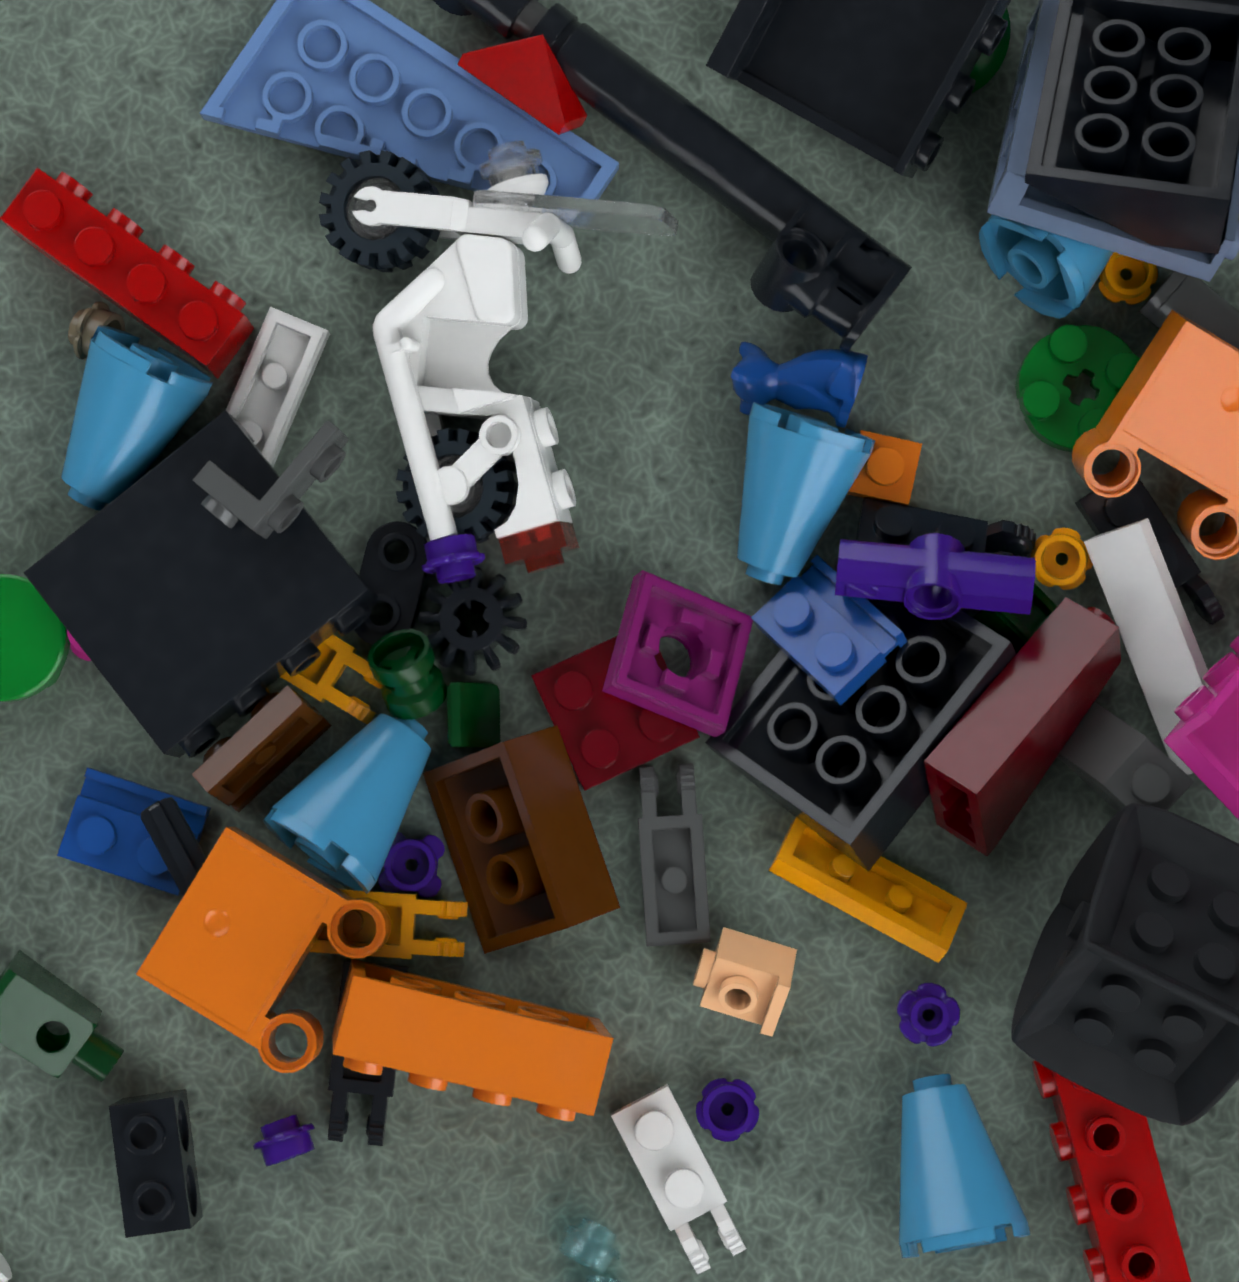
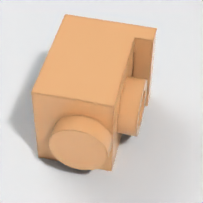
[693,927,797,1037]

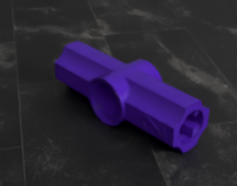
[835,533,1036,620]

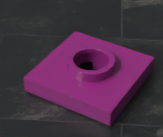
[602,570,753,737]

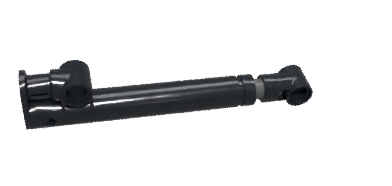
[433,0,912,353]

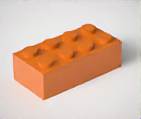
[332,959,614,1122]

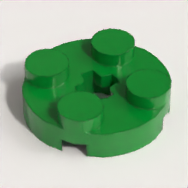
[1015,324,1140,452]

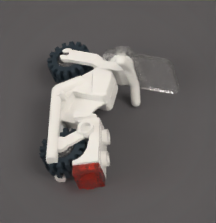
[319,141,679,574]

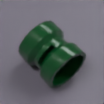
[367,629,447,720]

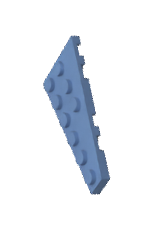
[200,0,619,220]

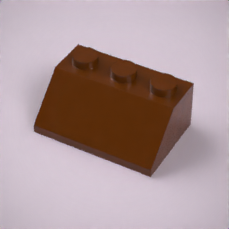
[423,725,621,954]

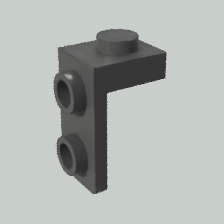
[192,420,348,539]

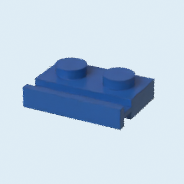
[751,555,908,706]
[57,768,211,896]

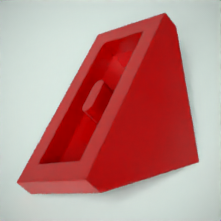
[457,34,588,135]

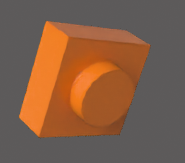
[847,430,922,506]

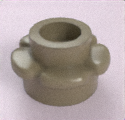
[68,302,125,361]

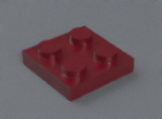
[531,636,700,791]

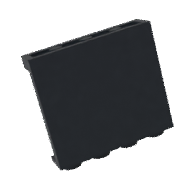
[706,0,1011,178]
[24,410,378,758]

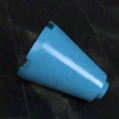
[979,214,1114,319]
[61,325,213,511]
[737,402,875,585]
[263,713,431,894]
[899,1074,1030,1259]

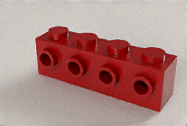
[0,167,255,379]
[1032,1060,1191,1282]

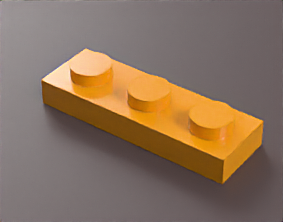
[769,817,968,963]

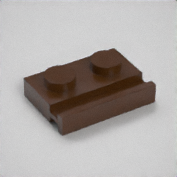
[192,685,332,812]

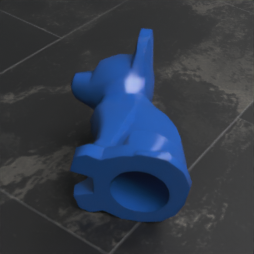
[731,342,868,428]

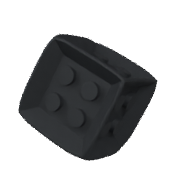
[1011,803,1239,1126]

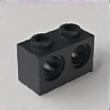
[109,1089,203,1238]

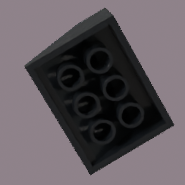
[1025,0,1239,254]
[705,598,1016,871]

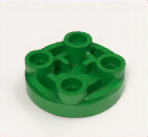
[0,574,70,702]

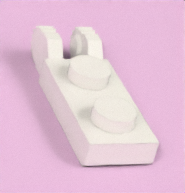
[611,1084,746,1274]

